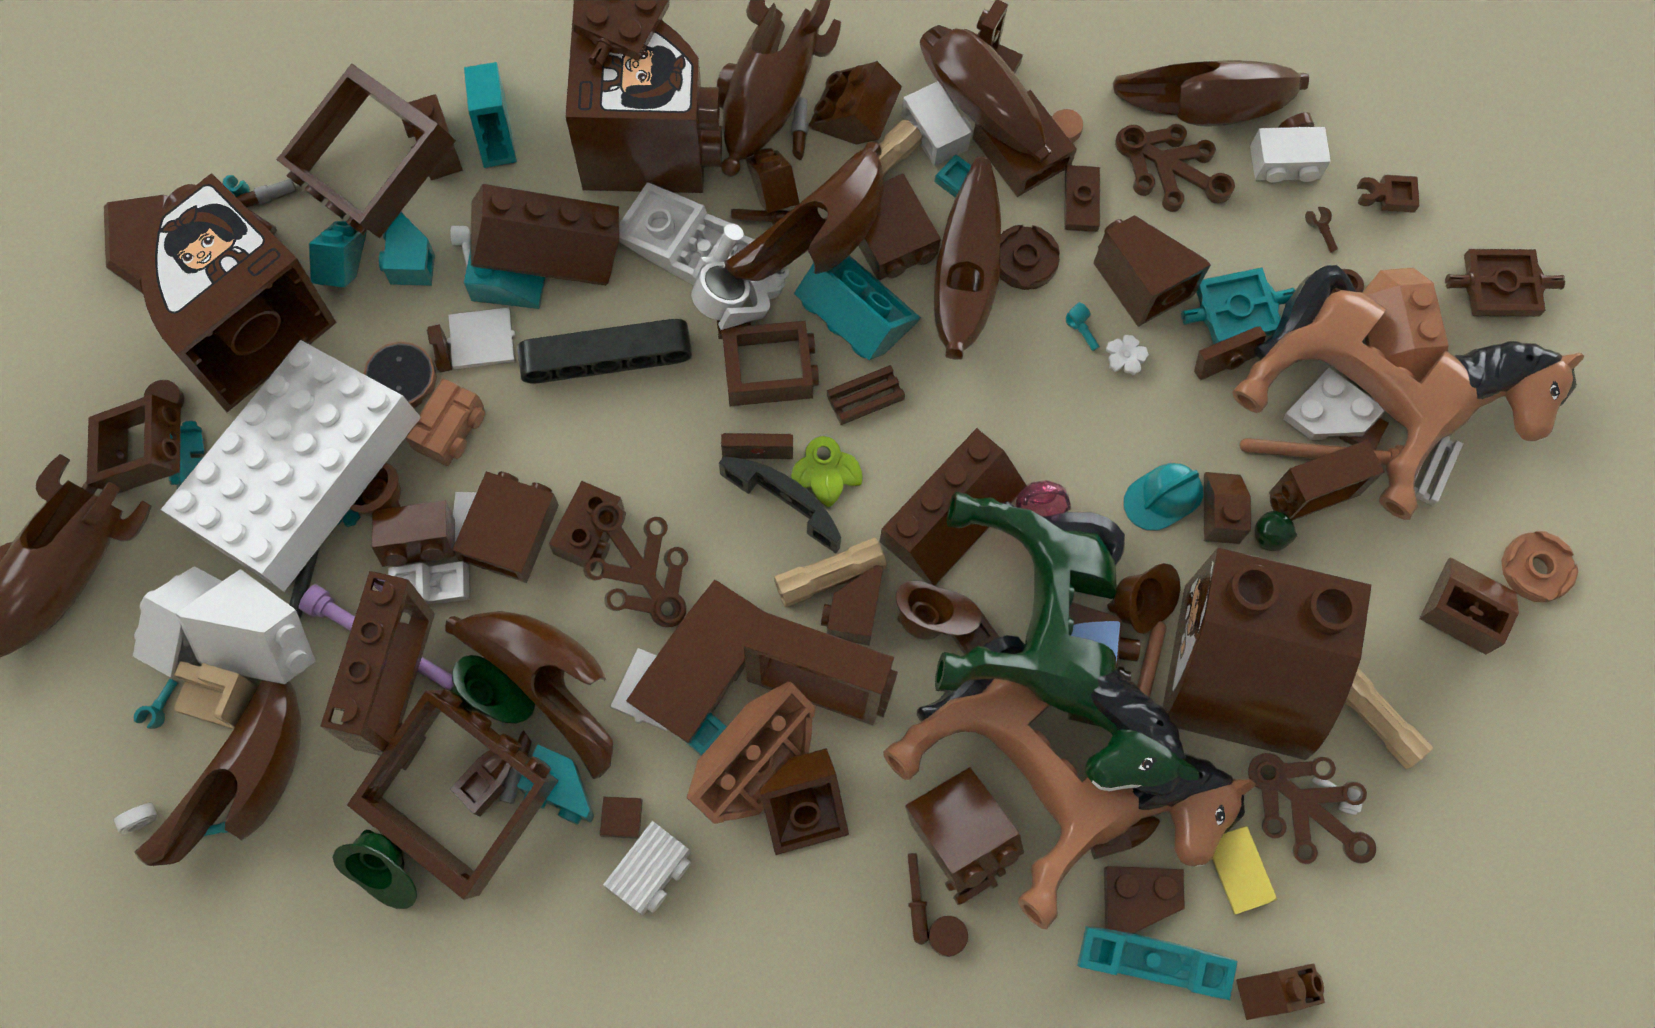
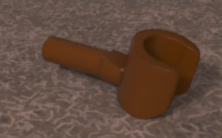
[1305,207,1338,253]

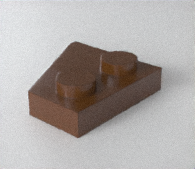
[1104,866,1185,934]

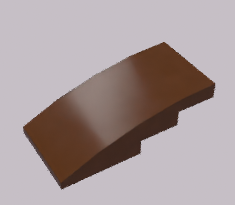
[626,579,765,743]

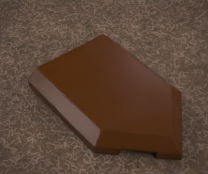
[104,195,168,294]

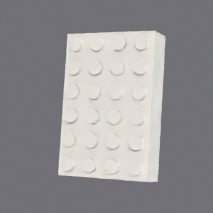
[161,340,421,592]

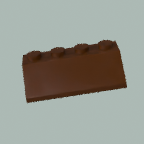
[471,184,619,286]
[879,428,1027,586]

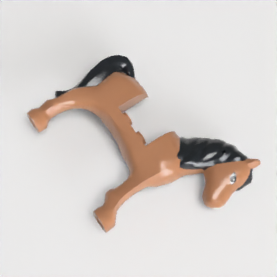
[1233,265,1584,520]
[883,635,1256,930]

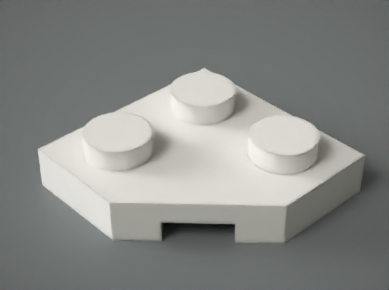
[1283,368,1385,440]

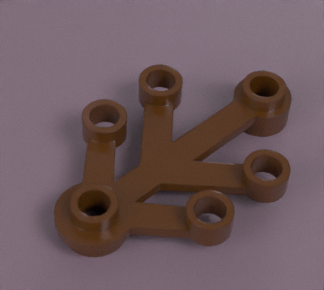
[1115,124,1235,212]
[583,502,688,627]
[1248,753,1376,864]

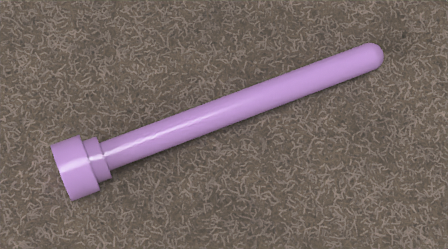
[299,584,453,690]

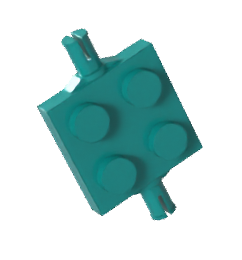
[1181,267,1295,344]

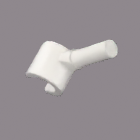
[451,226,471,266]
[1311,776,1363,815]

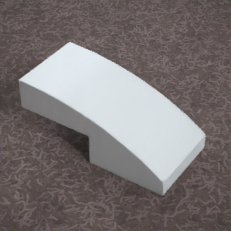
[388,561,470,604]

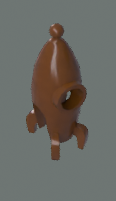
[716,0,841,177]
[0,454,152,658]

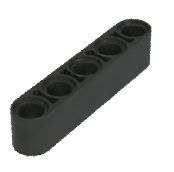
[517,319,692,384]

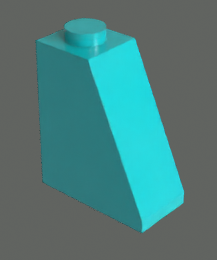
[464,62,517,168]

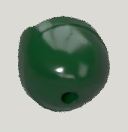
[1255,511,1297,551]

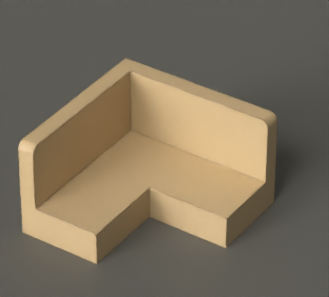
[174,661,258,729]

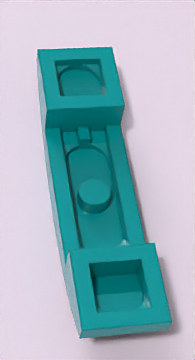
[1077,926,1238,1000]

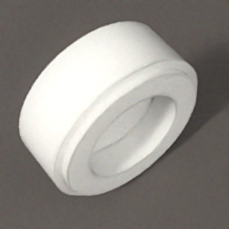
[113,803,158,834]

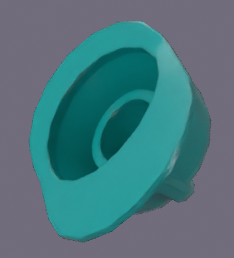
[1124,463,1204,531]

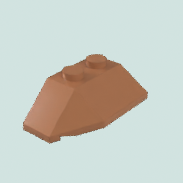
[1363,268,1449,383]
[687,681,816,824]

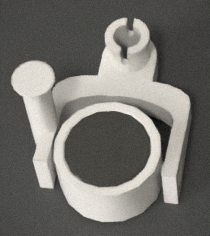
[691,223,789,330]

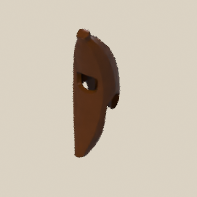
[920,25,1052,163]
[1113,60,1309,127]
[724,142,884,281]
[934,156,1001,360]
[445,611,613,779]
[134,680,301,866]

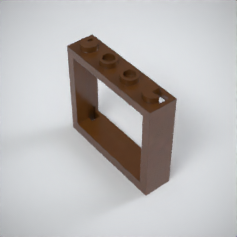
[276,63,456,239]
[320,571,435,756]
[744,610,898,726]
[347,688,559,900]

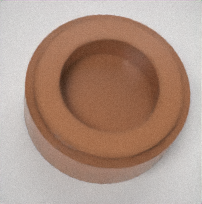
[1052,109,1083,143]

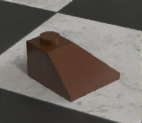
[760,748,849,855]

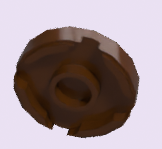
[999,225,1060,290]

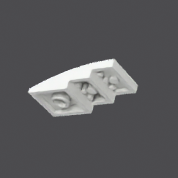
[619,182,755,285]

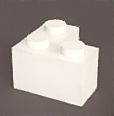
[133,566,222,677]

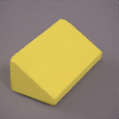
[1212,826,1277,915]

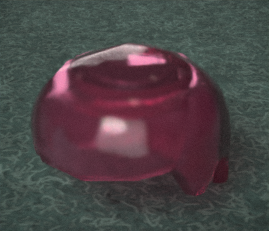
[1015,480,1071,516]

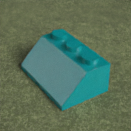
[464,250,545,309]
[794,255,921,360]

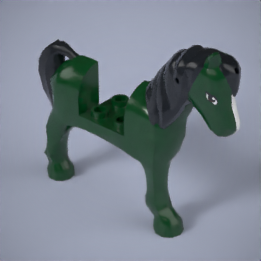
[935,491,1199,796]

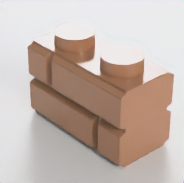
[405,379,485,466]

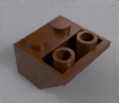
[808,61,902,145]
[1419,557,1519,655]

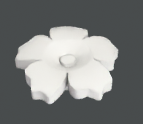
[1106,335,1149,376]

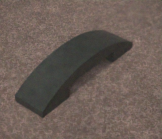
[719,457,841,553]

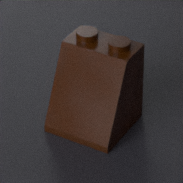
[1093,215,1211,327]

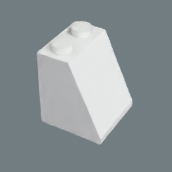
[176,569,316,684]

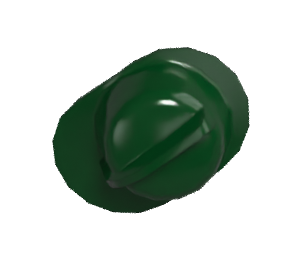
[451,655,536,724]
[332,829,417,909]

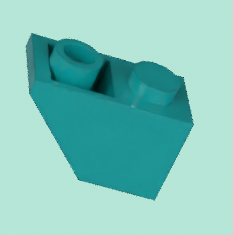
[379,212,435,286]
[309,221,366,288]
[517,744,594,825]

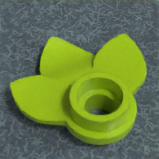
[791,436,863,507]

